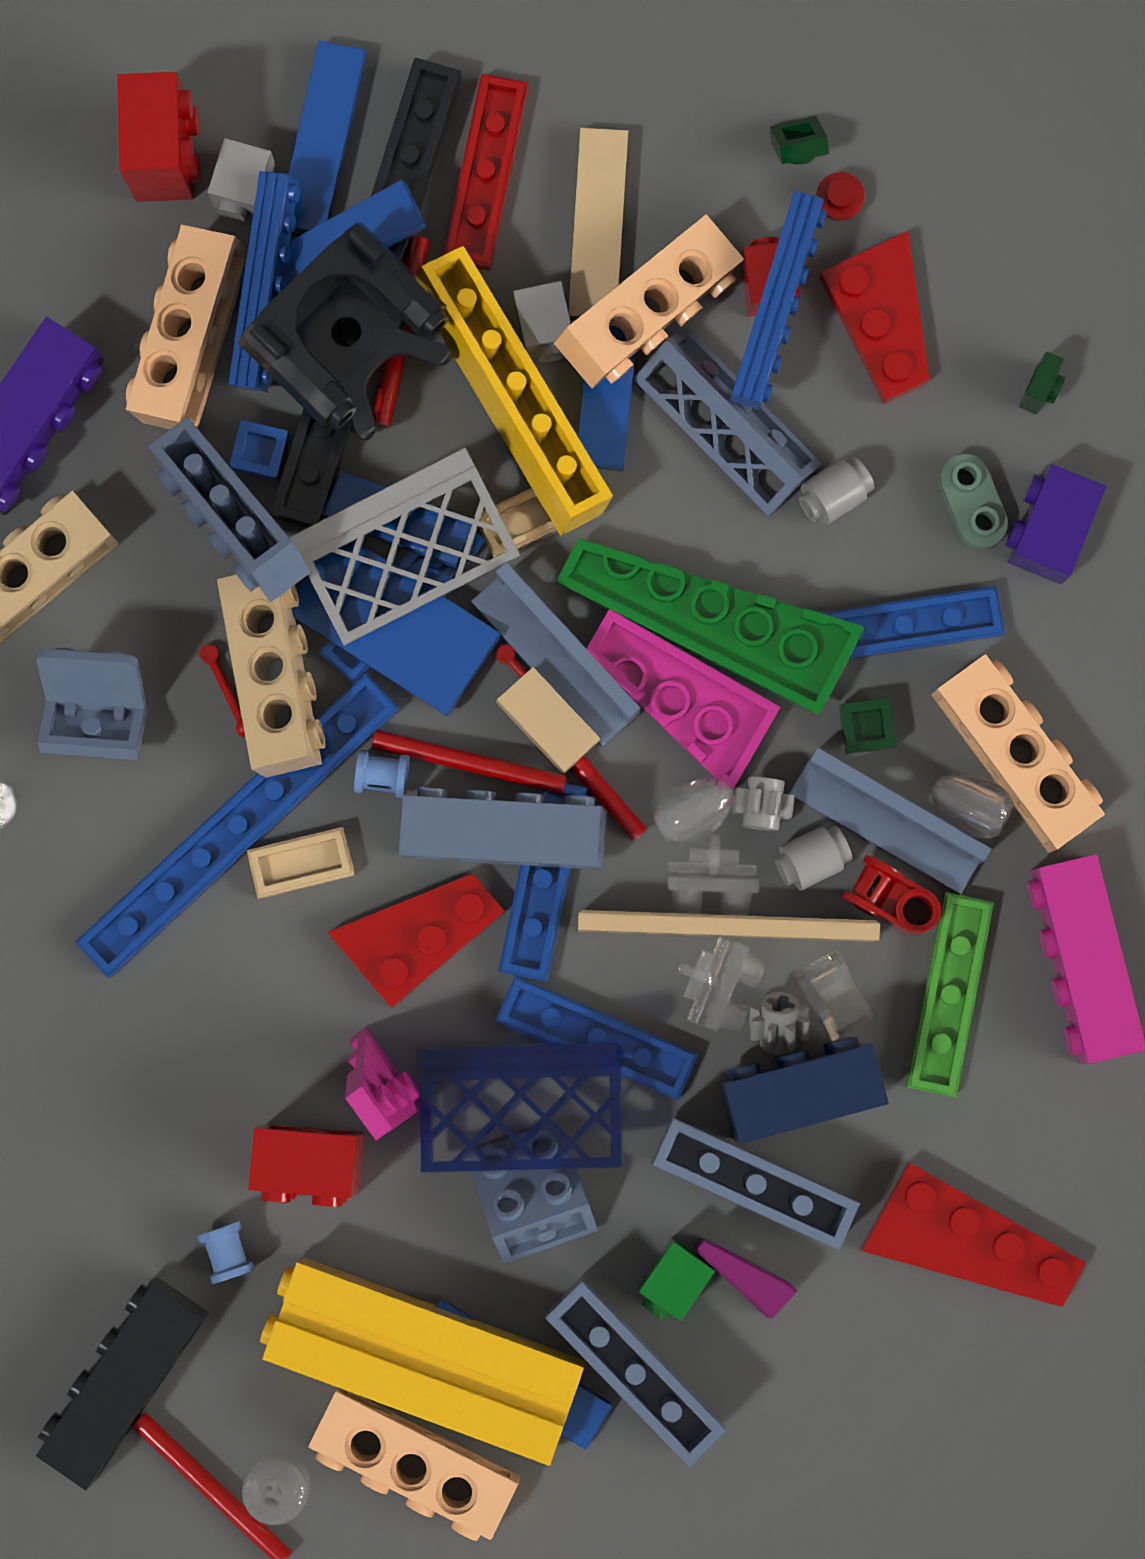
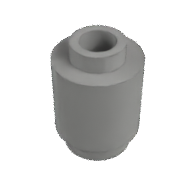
[798,457,874,525]
[775,825,853,891]

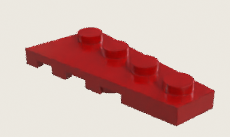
[860,1162,1086,1307]

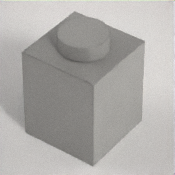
[207,138,277,222]
[513,281,571,363]

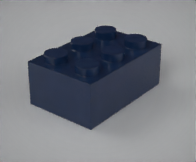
[718,1036,889,1144]

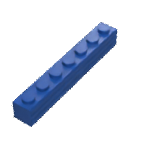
[228,171,300,393]
[730,190,827,410]

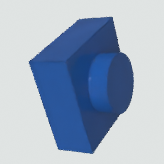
[229,420,290,482]

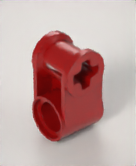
[841,855,941,936]

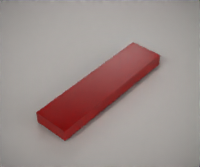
[443,73,529,271]

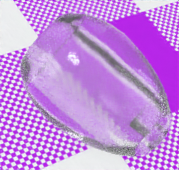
[931,773,1014,839]
[654,778,735,845]

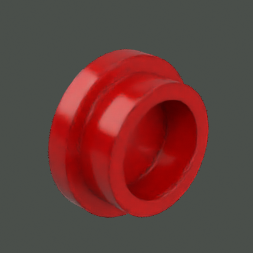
[816,172,865,221]

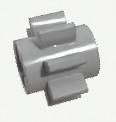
[733,777,795,831]
[749,992,810,1054]

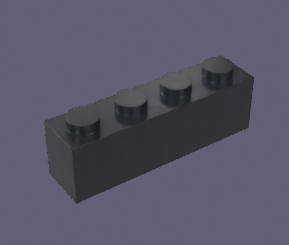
[36,1279,209,1491]

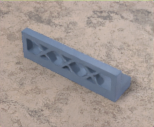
[633,327,823,517]
[471,562,640,747]
[789,747,992,895]

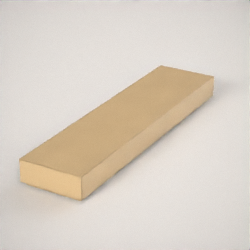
[568,128,628,321]

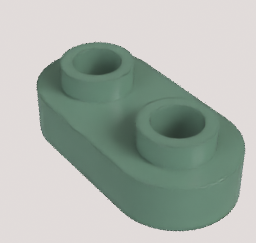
[938,454,1008,551]

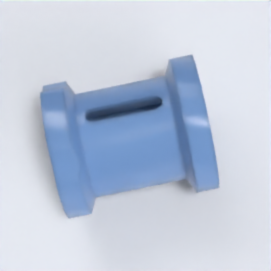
[354,750,410,799]
[197,1221,255,1284]

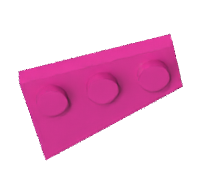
[345,1027,425,1141]

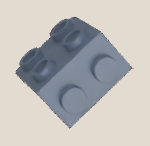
[36,647,148,760]

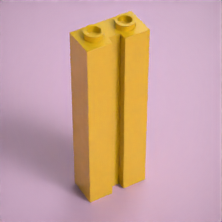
[260,1257,586,1466]

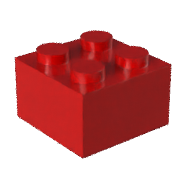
[117,72,201,202]
[248,1124,365,1207]

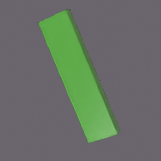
[905,892,994,1098]

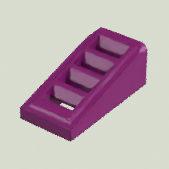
[695,1238,797,1319]

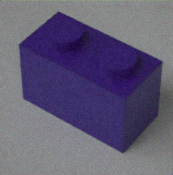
[1005,464,1106,585]

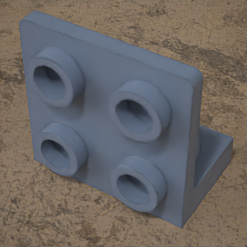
[467,1121,598,1264]

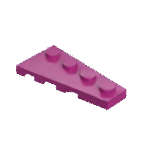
[586,609,781,794]

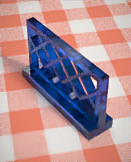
[416,1043,623,1173]

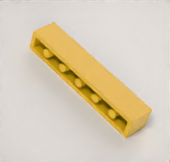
[418,246,613,536]

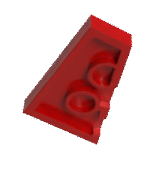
[820,231,930,404]
[327,873,505,1008]

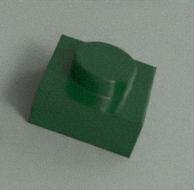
[769,116,829,165]
[1019,351,1065,414]
[839,698,896,755]

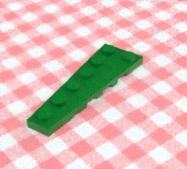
[556,538,864,717]

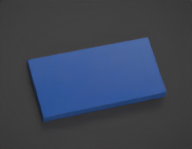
[292,540,501,717]

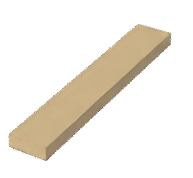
[578,910,880,942]

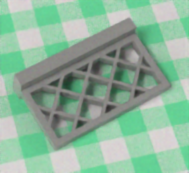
[289,448,520,645]

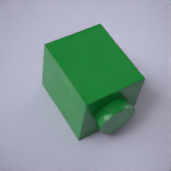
[638,1238,715,1322]

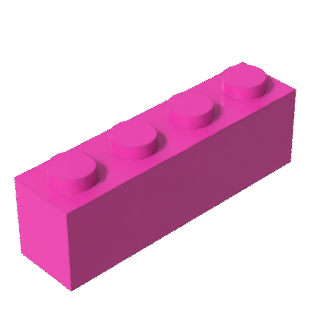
[1026,854,1145,1064]

